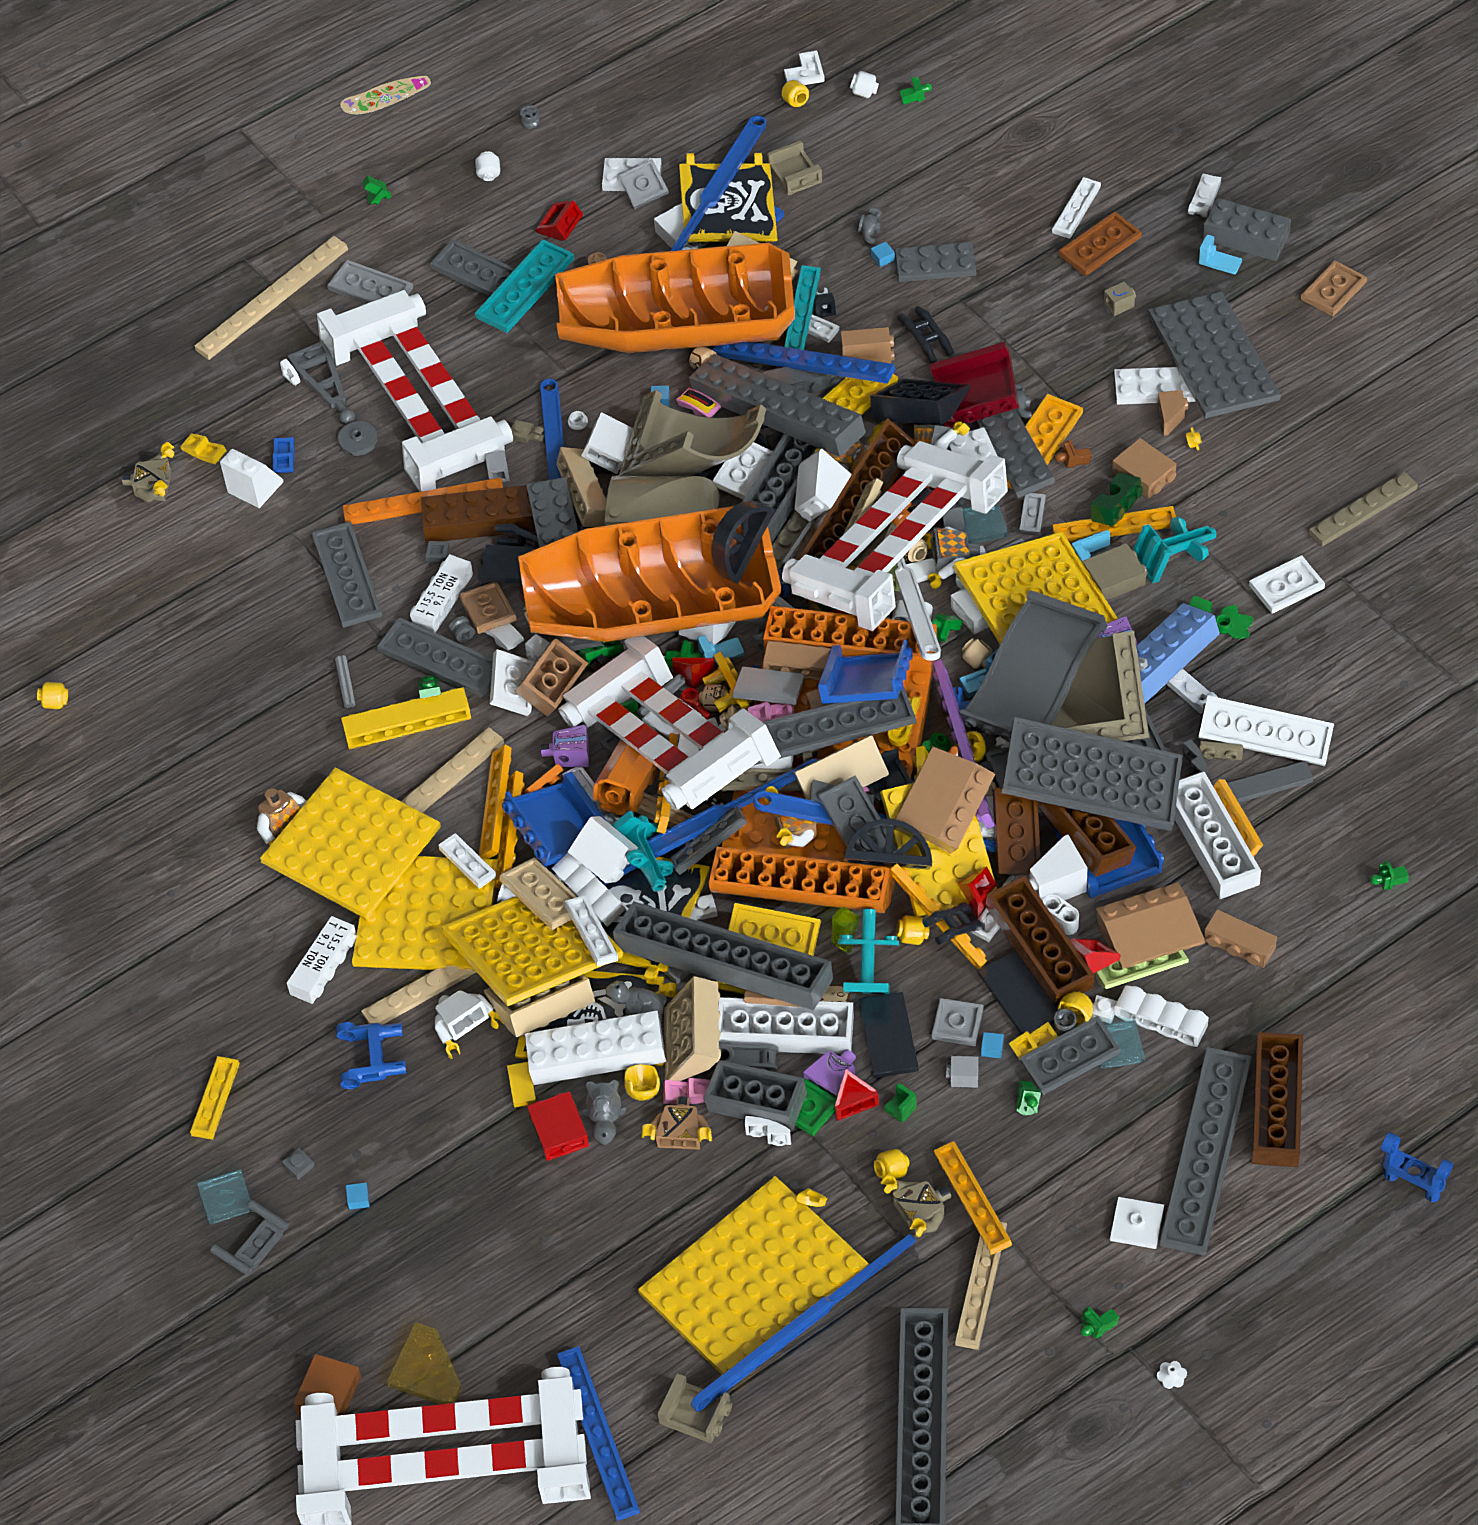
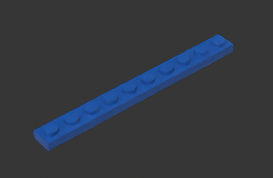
[712,342,896,384]

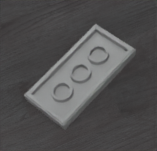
[327,260,413,304]

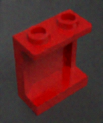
[527,1091,589,1161]

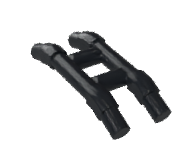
[898,306,955,364]
[495,523,539,550]
[922,902,985,945]

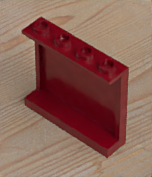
[929,341,1019,428]

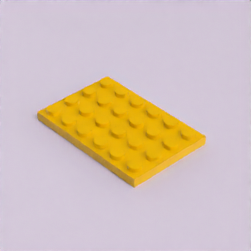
[880,783,997,917]

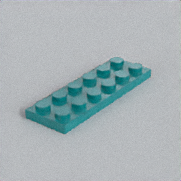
[475,239,575,333]

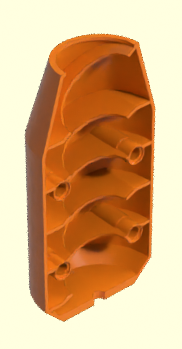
[555,243,795,353]
[518,506,781,642]

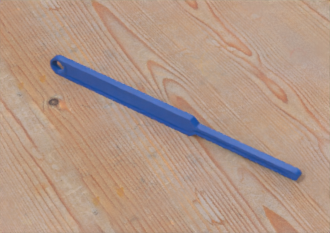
[670,116,766,251]
[540,379,564,480]
[591,759,817,885]
[753,791,996,852]
[691,1234,916,1412]

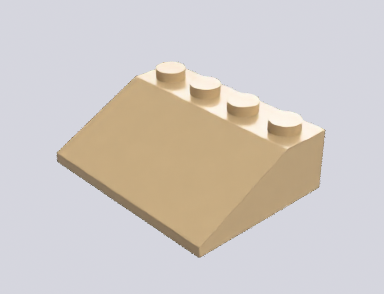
[484,974,595,1037]
[664,976,721,1081]

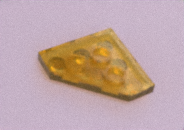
[387,1322,462,1404]

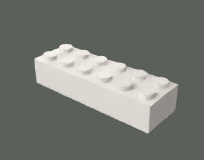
[1174,772,1261,899]
[718,997,854,1055]
[525,1011,666,1085]

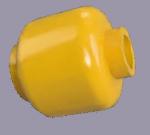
[782,80,809,107]
[37,682,68,710]
[896,915,930,945]
[874,1149,909,1179]

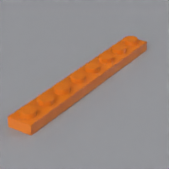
[343,478,503,525]

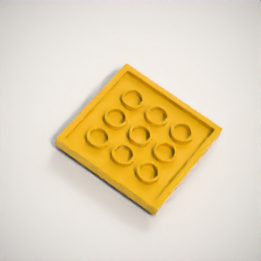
[717,903,821,995]

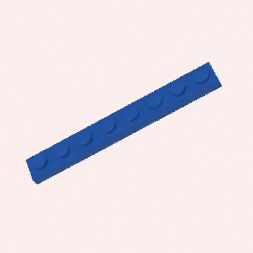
[557,1346,640,1521]

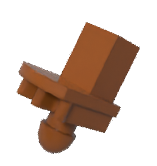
[1055,440,1092,468]

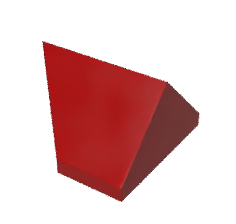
[673,658,716,689]
[958,866,997,919]
[835,1069,879,1121]

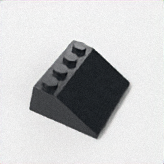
[870,378,970,426]

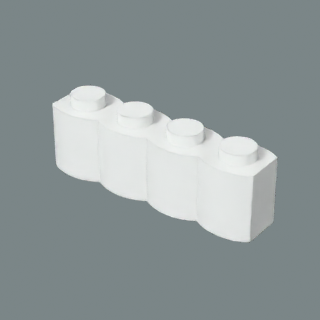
[551,852,626,927]
[1114,986,1209,1047]

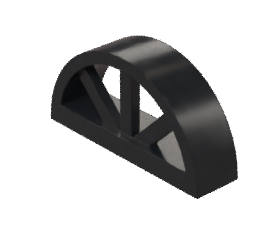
[711,501,776,584]
[842,819,932,870]

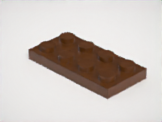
[993,788,1041,875]

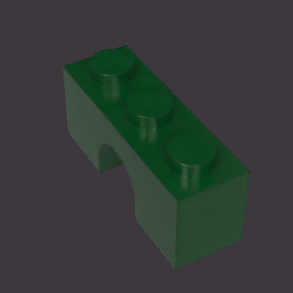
[1091,472,1143,527]

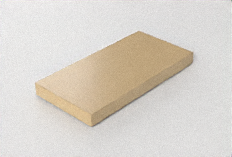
[794,735,889,800]
[500,857,577,930]

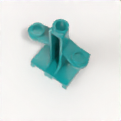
[1133,516,1216,583]
[611,810,674,892]
[837,909,899,995]

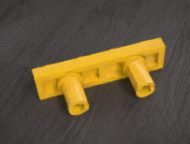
[702,651,752,713]

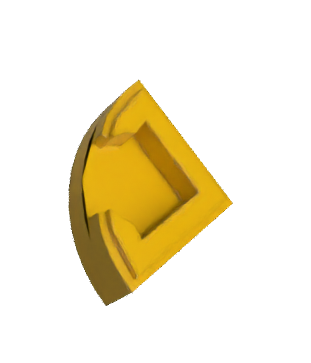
[796,1188,827,1207]

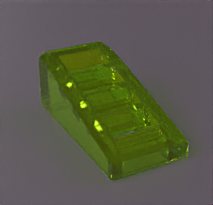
[832,907,859,953]

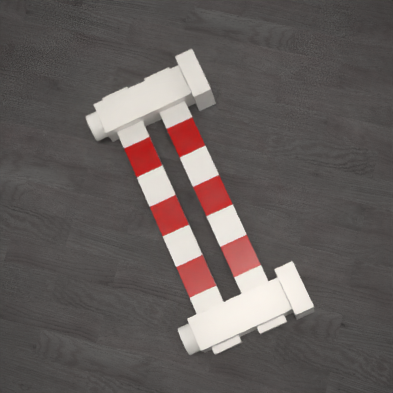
[317,290,513,492]
[782,441,1008,631]
[558,636,781,810]
[296,1367,591,1525]

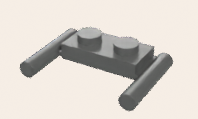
[211,1200,290,1276]

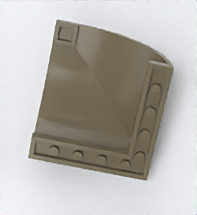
[619,390,766,476]
[605,475,719,526]
[1051,631,1149,741]

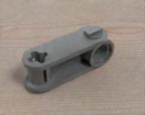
[713,1042,779,1072]

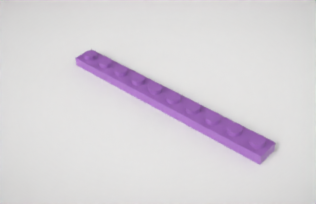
[933,659,995,829]

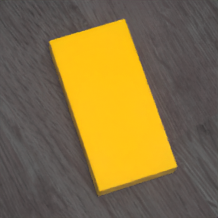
[507,1062,536,1107]

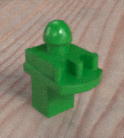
[900,77,932,105]
[362,175,391,205]
[931,614,963,642]
[665,640,702,667]
[1370,860,1409,890]
[1016,1080,1041,1115]
[1080,1307,1119,1339]

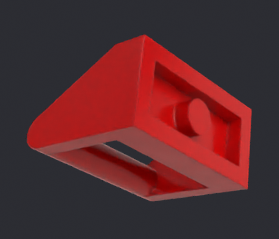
[536,200,583,241]
[1070,938,1121,973]

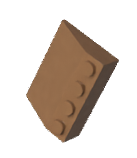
[895,747,995,854]
[1096,882,1205,969]

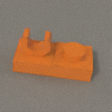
[522,764,563,795]

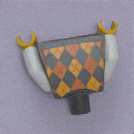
[914,422,970,450]
[922,526,980,589]

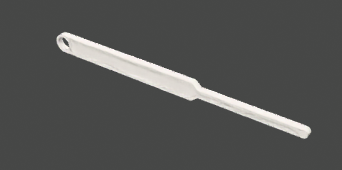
[894,557,941,660]

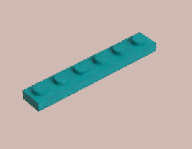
[784,265,821,350]

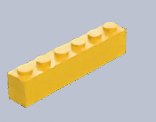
[341,687,471,749]

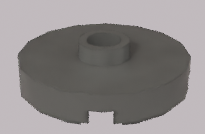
[338,421,378,456]

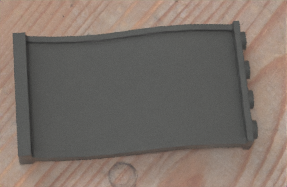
[960,590,1108,742]

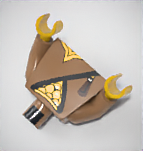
[641,1096,712,1150]

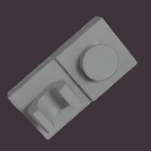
[1020,493,1046,535]

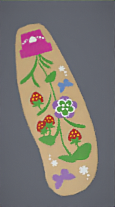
[340,76,431,114]

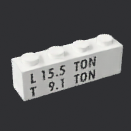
[410,554,473,633]
[287,916,357,1004]

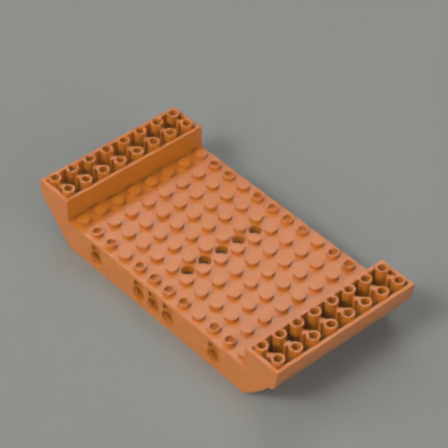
[709,606,937,913]

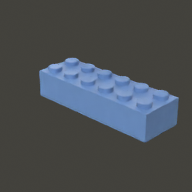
[1136,603,1220,704]

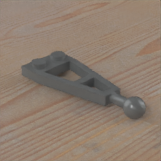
[288,341,355,424]

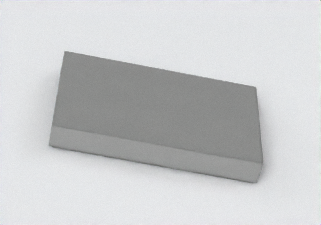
[733,667,804,705]

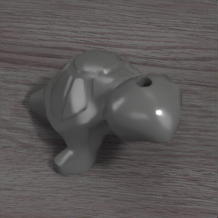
[605,980,667,1023]
[582,1080,626,1146]

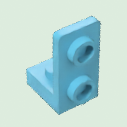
[1199,235,1242,274]
[1072,530,1110,563]
[697,635,744,665]

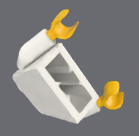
[435,991,504,1059]

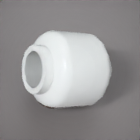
[850,71,879,98]
[475,152,500,181]

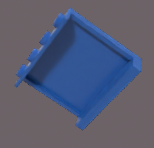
[818,640,913,704]
[502,772,607,867]
[1054,818,1164,898]

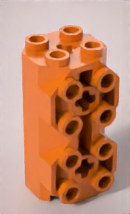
[593,733,659,816]

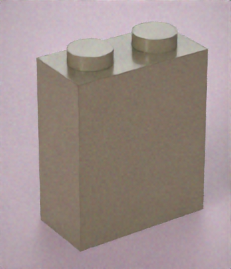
[1083,543,1148,600]

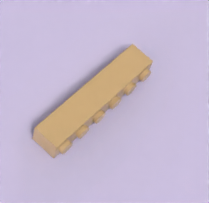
[556,447,607,528]

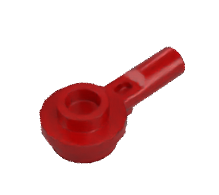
[680,688,712,720]

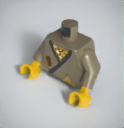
[122,442,174,502]
[881,1175,951,1237]

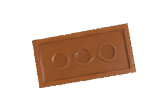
[1059,212,1142,277]

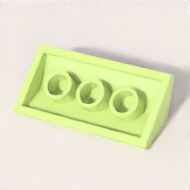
[1094,950,1188,989]

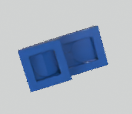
[273,437,295,473]

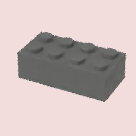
[1203,198,1291,261]
[704,1060,807,1130]

